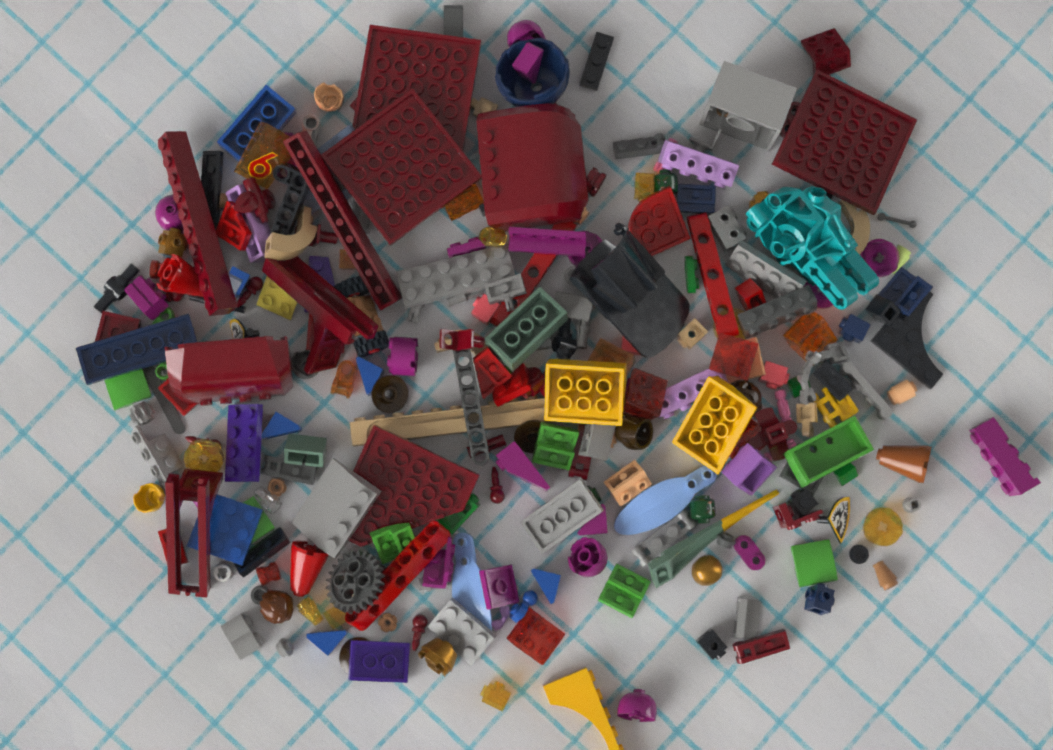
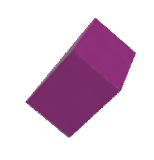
[512,42,544,84]
[577,503,608,536]

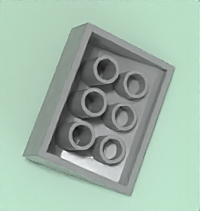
[292,458,382,558]

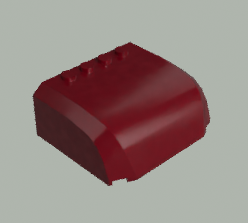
[477,104,589,233]
[165,336,293,406]

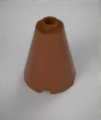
[876,445,932,484]

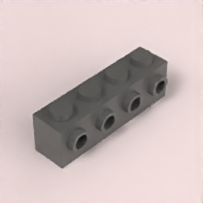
[738,285,817,339]

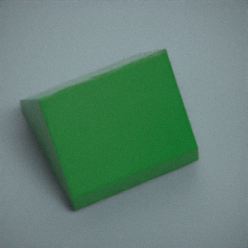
[787,376,811,399]
[833,463,858,486]

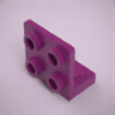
[422,537,455,589]

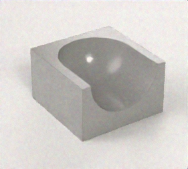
[699,61,797,151]

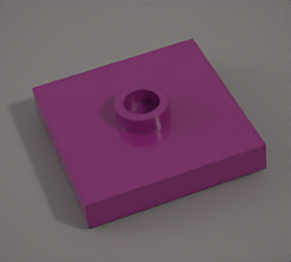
[479,564,520,610]

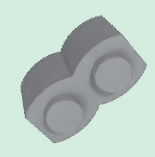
[221,613,263,660]

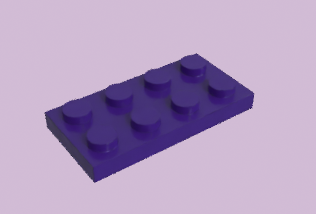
[224,404,263,482]

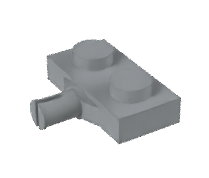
[484,274,527,312]

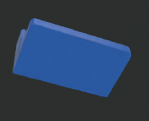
[229,266,250,298]

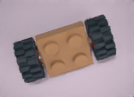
[333,275,389,357]

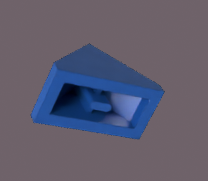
[356,357,385,396]
[262,412,302,440]
[531,569,561,604]
[306,630,348,656]

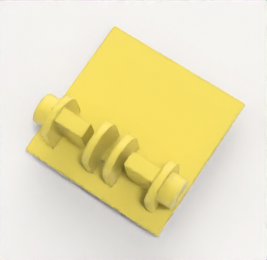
[256,276,298,320]

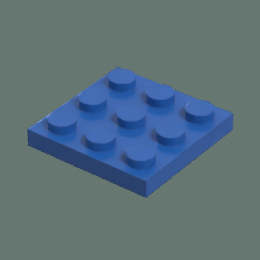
[187,494,263,566]

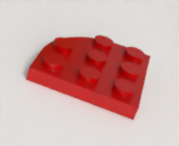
[628,186,691,256]

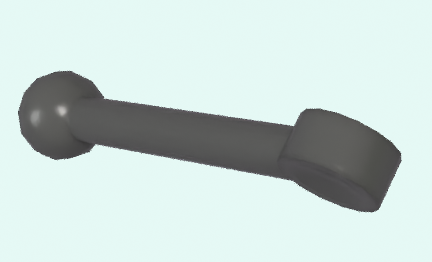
[877,213,917,228]

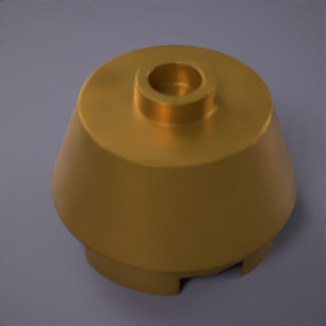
[418,638,457,677]

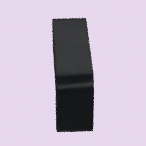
[270,162,309,235]

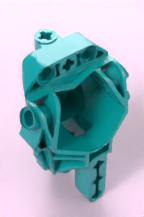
[746,186,879,310]

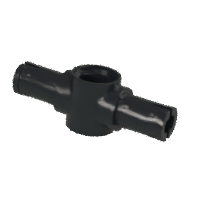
[93,263,140,313]
[552,317,577,360]

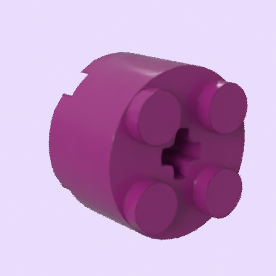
[387,336,418,376]

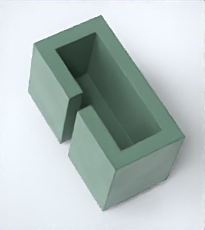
[284,434,327,468]

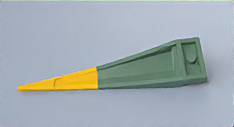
[648,489,779,588]

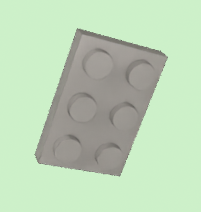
[427,597,497,665]

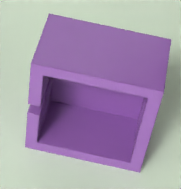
[721,443,778,496]

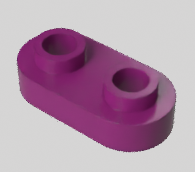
[733,535,765,570]

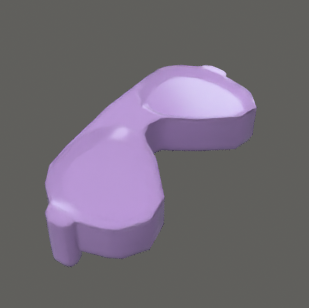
[492,606,510,631]

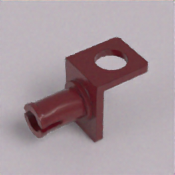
[295,224,338,247]
[439,329,485,351]

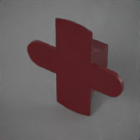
[748,407,797,461]

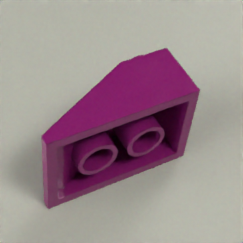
[495,441,550,492]

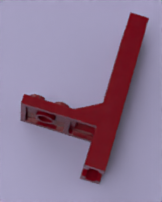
[262,256,379,374]
[165,469,223,598]

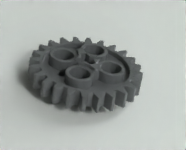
[325,550,385,614]

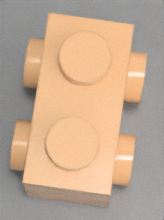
[604,460,652,507]

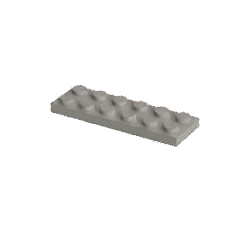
[396,243,515,309]

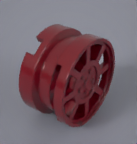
[586,167,607,197]

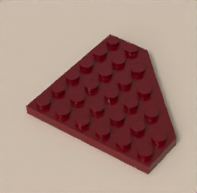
[349,425,480,547]

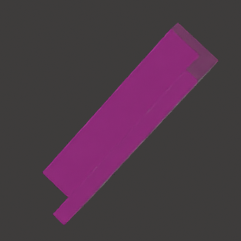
[508,227,587,257]

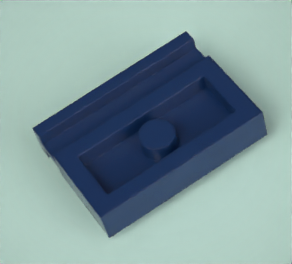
[677,184,716,214]

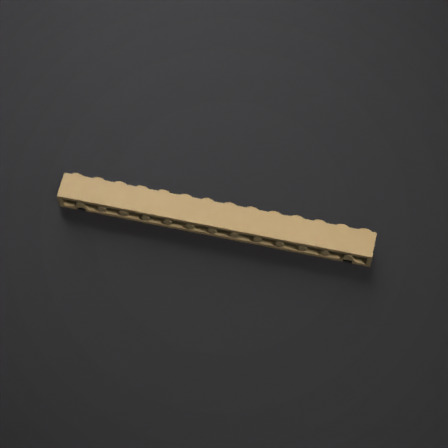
[350,396,556,447]

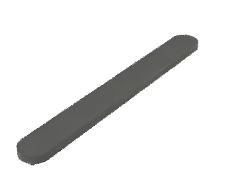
[142,366,185,434]

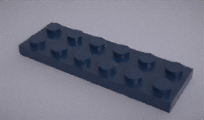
[76,313,198,385]

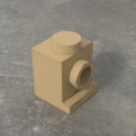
[677,318,708,350]

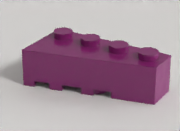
[969,417,1041,497]

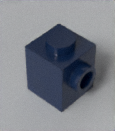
[838,314,871,344]

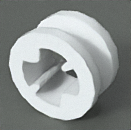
[213,564,232,582]

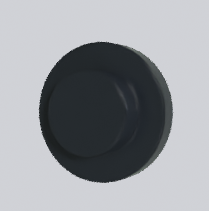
[849,545,869,564]

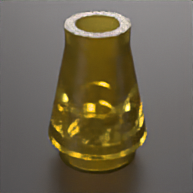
[296,596,324,626]

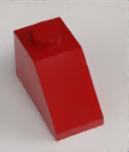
[735,278,766,311]

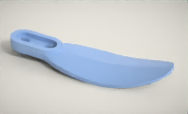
[614,465,716,535]
[452,532,492,645]

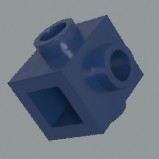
[804,583,835,615]

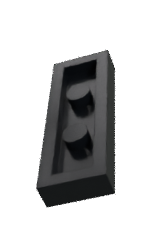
[580,32,614,91]
[234,527,291,578]

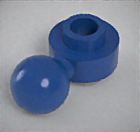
[509,590,538,623]

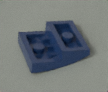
[878,267,933,317]

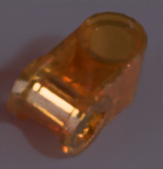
[330,360,357,399]

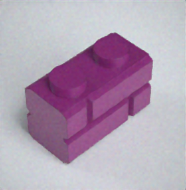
[125,275,169,320]

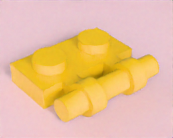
[813,387,859,428]

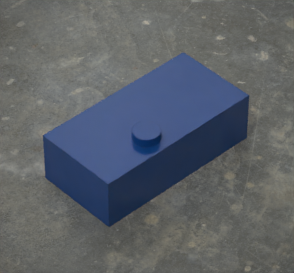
[217,85,296,170]

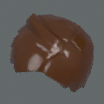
[259,590,294,624]

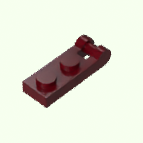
[568,424,592,481]
[732,628,791,664]

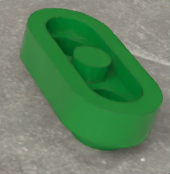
[684,255,699,294]

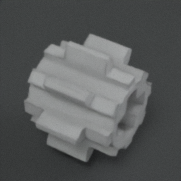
[129,401,155,426]

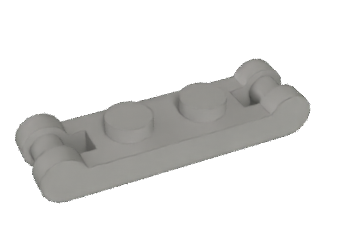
[839,362,893,420]
[631,509,697,567]

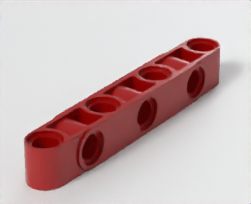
[687,212,739,340]
[489,222,577,327]
[345,521,451,631]

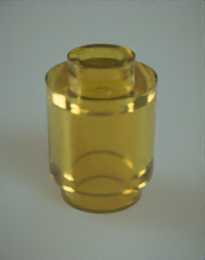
[479,227,507,248]

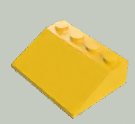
[544,359,627,426]
[672,376,757,474]

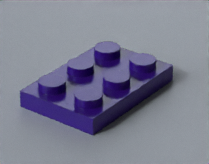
[348,640,410,683]

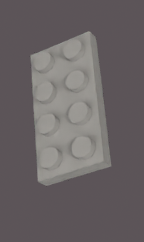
[725,240,806,298]
[520,478,604,554]

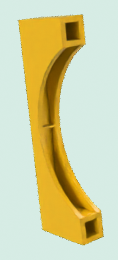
[543,667,624,750]

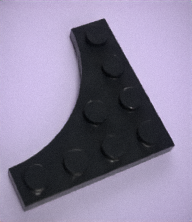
[870,292,943,389]

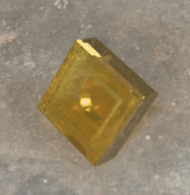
[323,607,346,630]

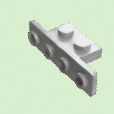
[131,425,184,494]

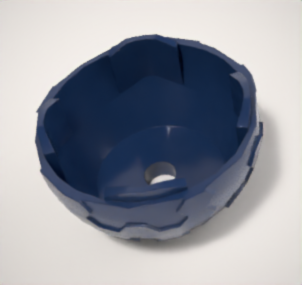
[495,38,570,107]

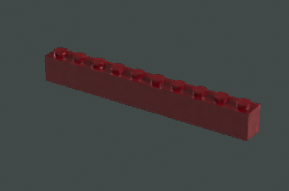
[283,130,402,311]
[158,131,238,316]

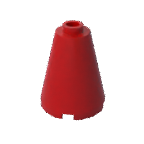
[157,254,203,297]
[290,540,329,597]

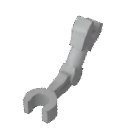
[797,350,822,405]

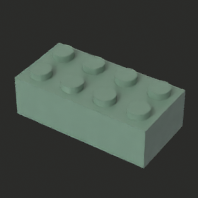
[484,287,568,372]

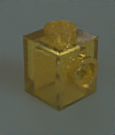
[634,173,655,202]
[480,681,511,712]

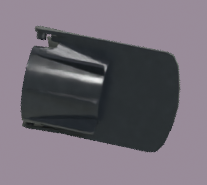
[569,223,690,358]

